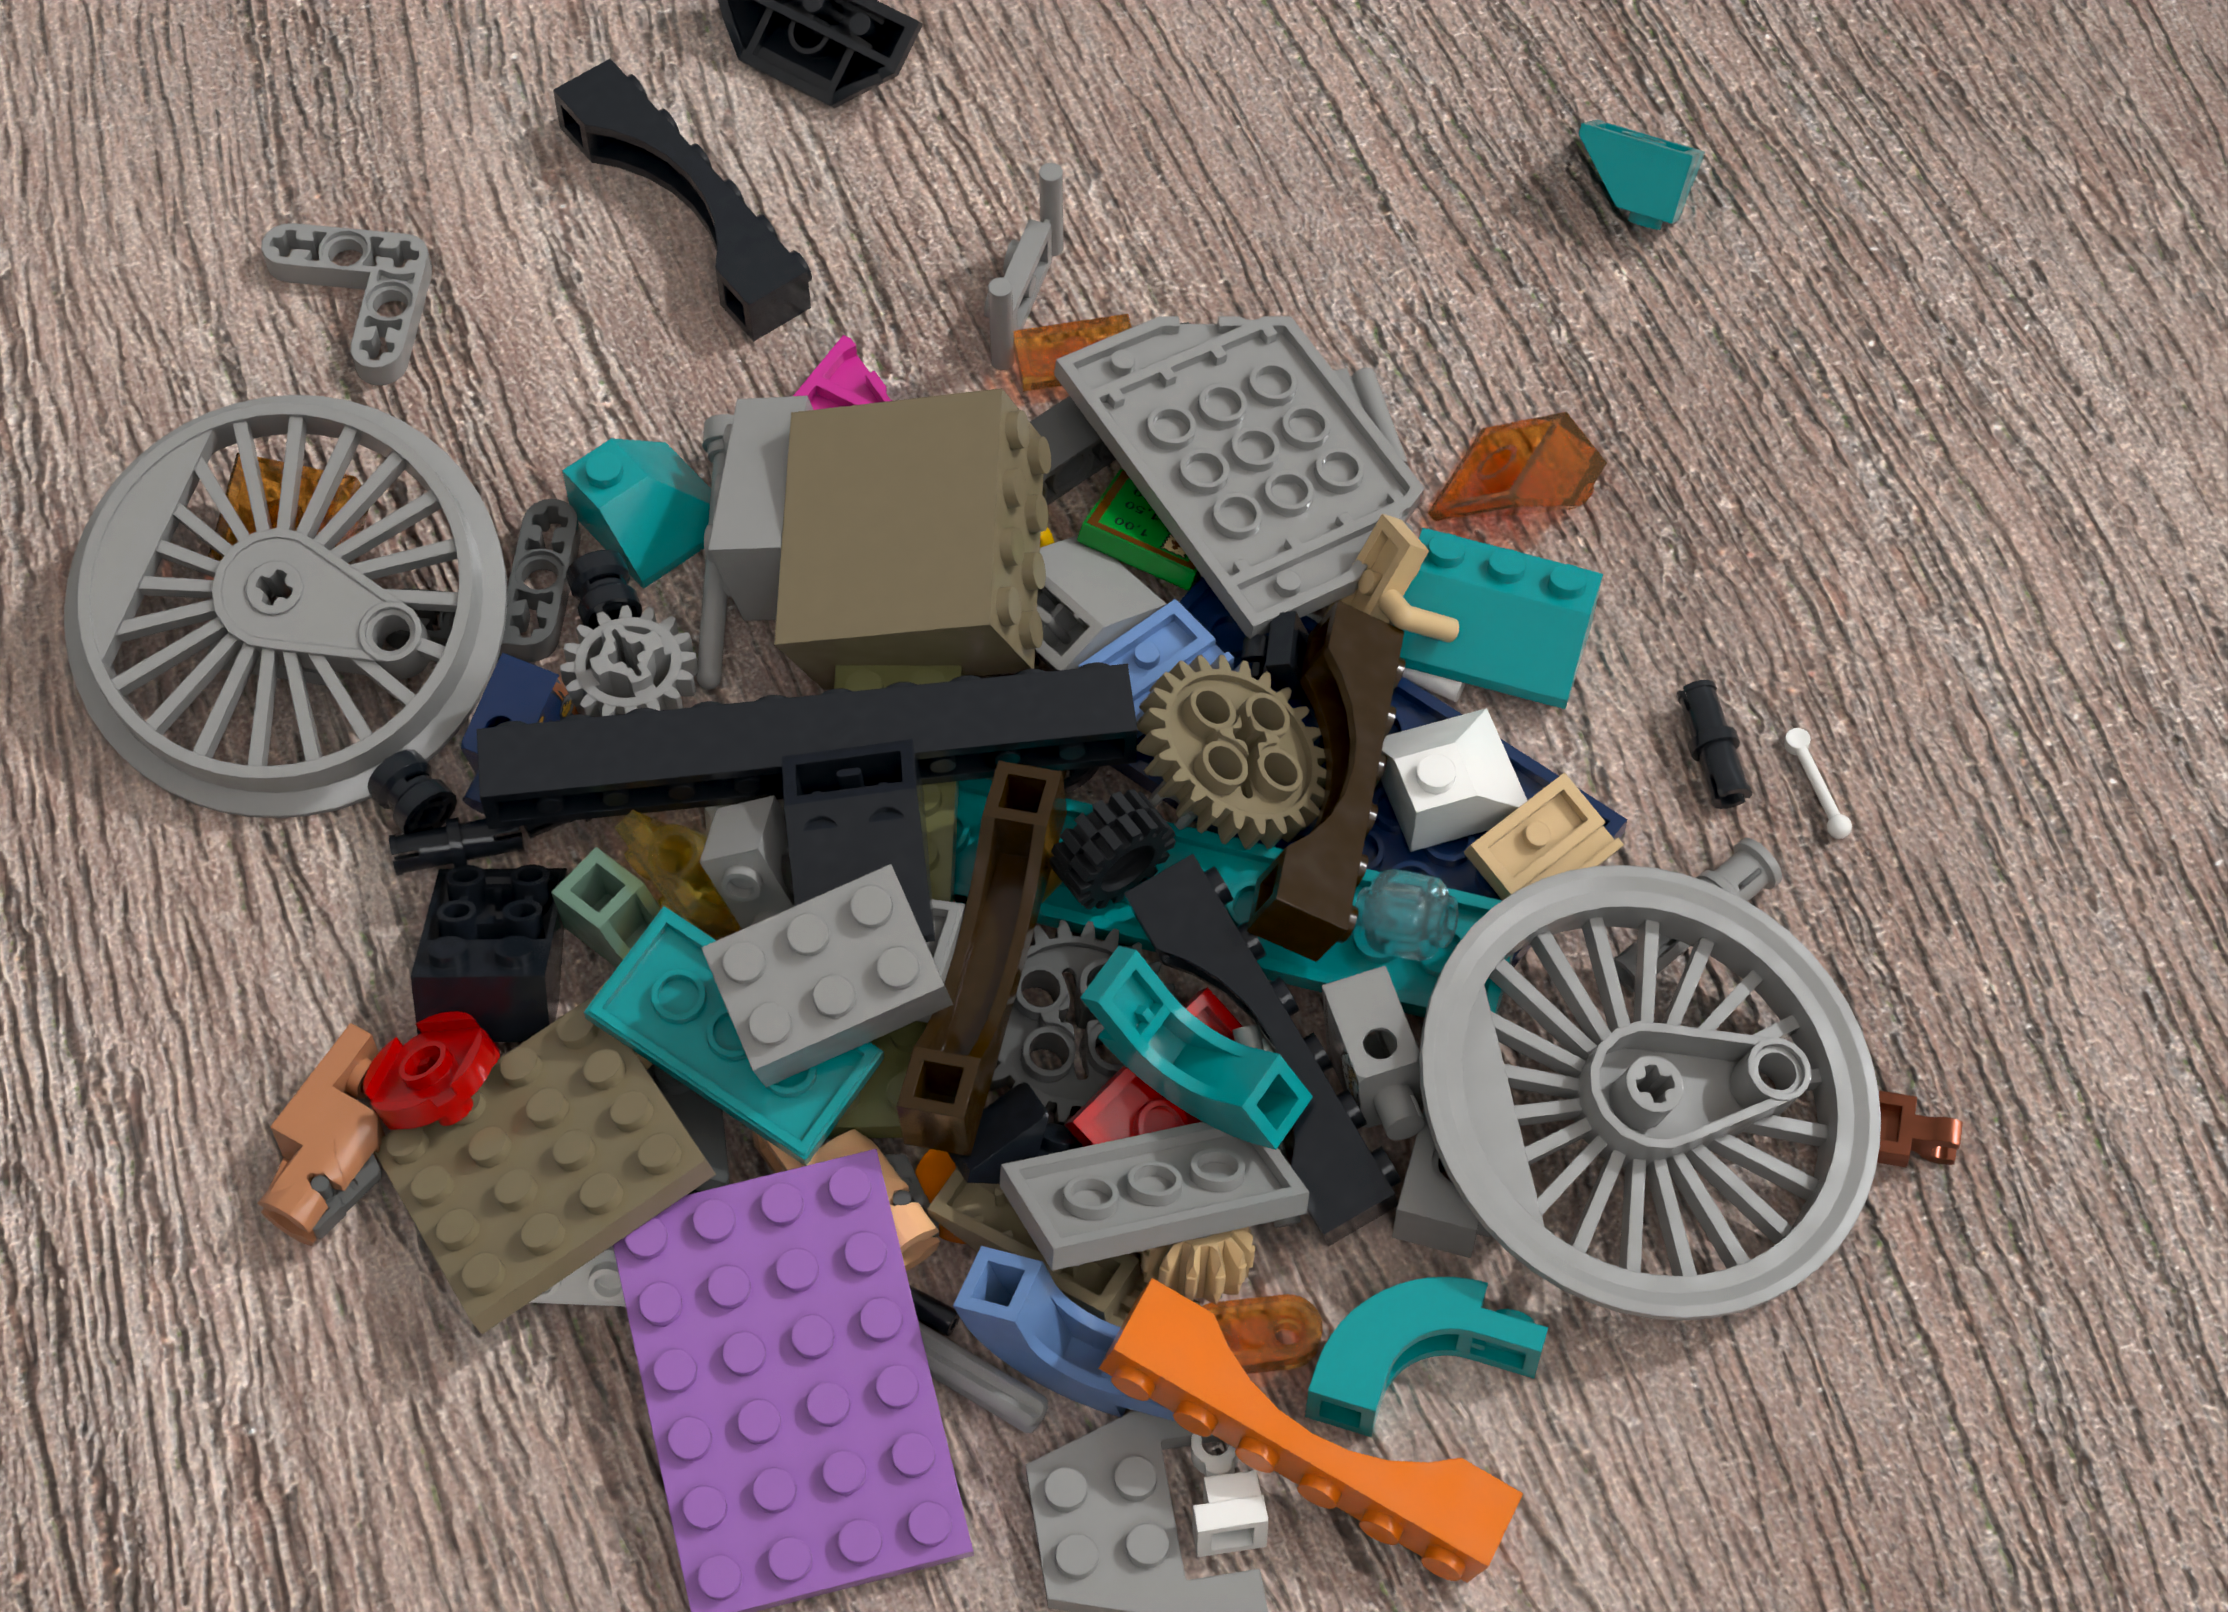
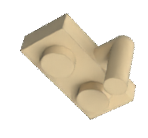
[1323,514,1459,643]

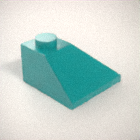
[1578,120,1705,230]
[562,438,711,589]

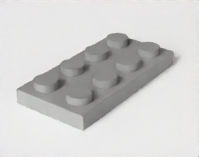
[1000,1122,1309,1271]

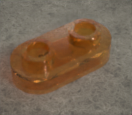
[1201,1294,1323,1374]

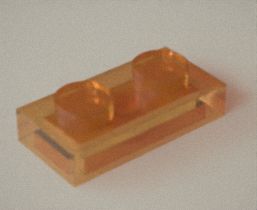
[1014,314,1132,392]

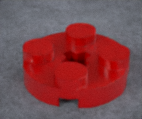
[363,1011,500,1130]

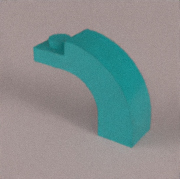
[1080,946,1313,1150]
[1305,1277,1549,1437]

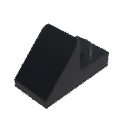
[947,1082,1084,1184]

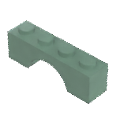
[551,847,662,968]

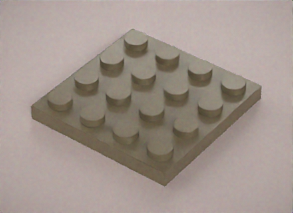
[374,994,716,1334]

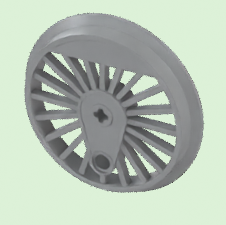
[64,395,508,818]
[1419,865,1881,1321]

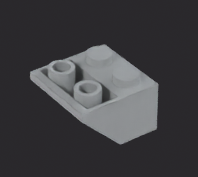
[1035,535,1166,671]

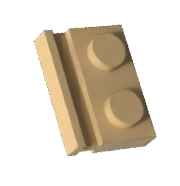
[1464,772,1624,900]

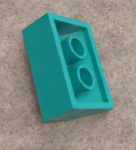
[1393,528,1603,710]

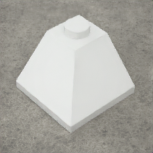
[1381,708,1527,852]

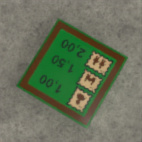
[1077,468,1200,590]

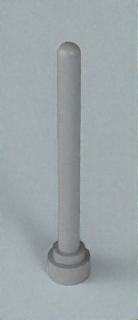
[696,414,734,690]

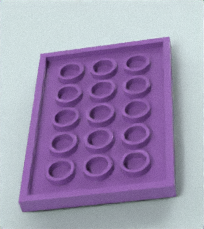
[613,1149,974,1612]

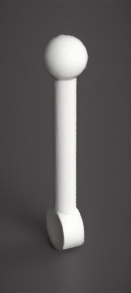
[1784,728,1852,839]

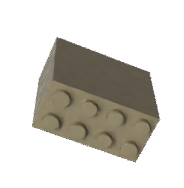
[774,388,1051,690]

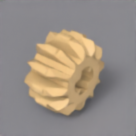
[1138,1227,1255,1305]

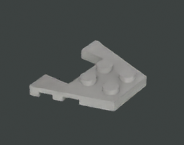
[1026,1410,1268,1612]

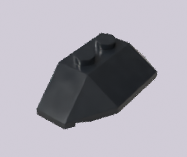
[718,0,923,108]

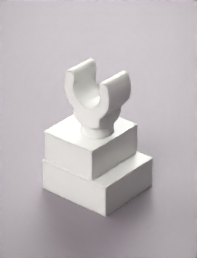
[1191,1434,1269,1557]

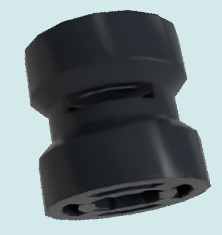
[566,550,642,630]
[367,749,457,834]

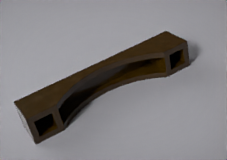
[1246,600,1406,962]
[896,761,1067,1156]

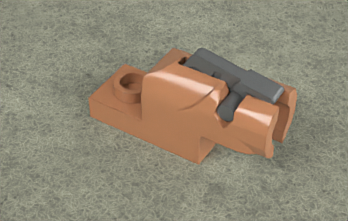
[257,1023,385,1246]

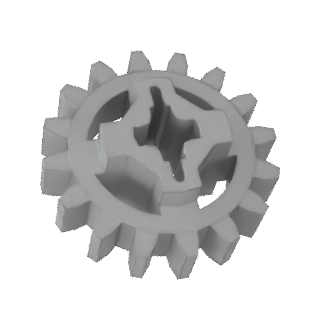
[560,605,699,717]

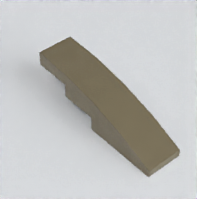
[927,1167,1200,1327]

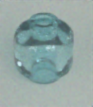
[1355,869,1459,961]

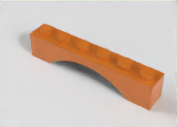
[1098,1278,1523,1583]

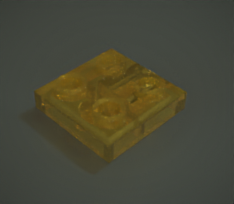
[614,810,742,941]

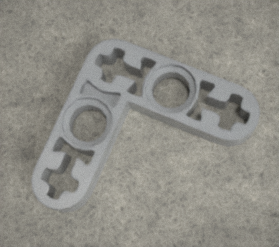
[261,223,432,386]

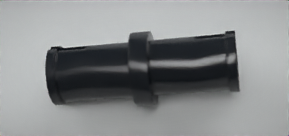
[1676,680,1752,809]
[389,817,525,876]

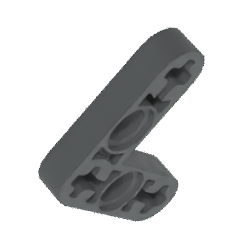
[386,499,581,662]

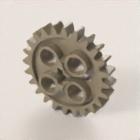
[1136,655,1326,850]

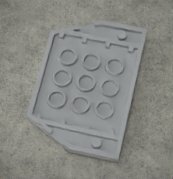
[1054,316,1425,639]

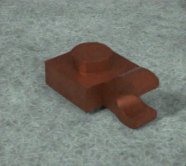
[1877,1090,1963,1168]

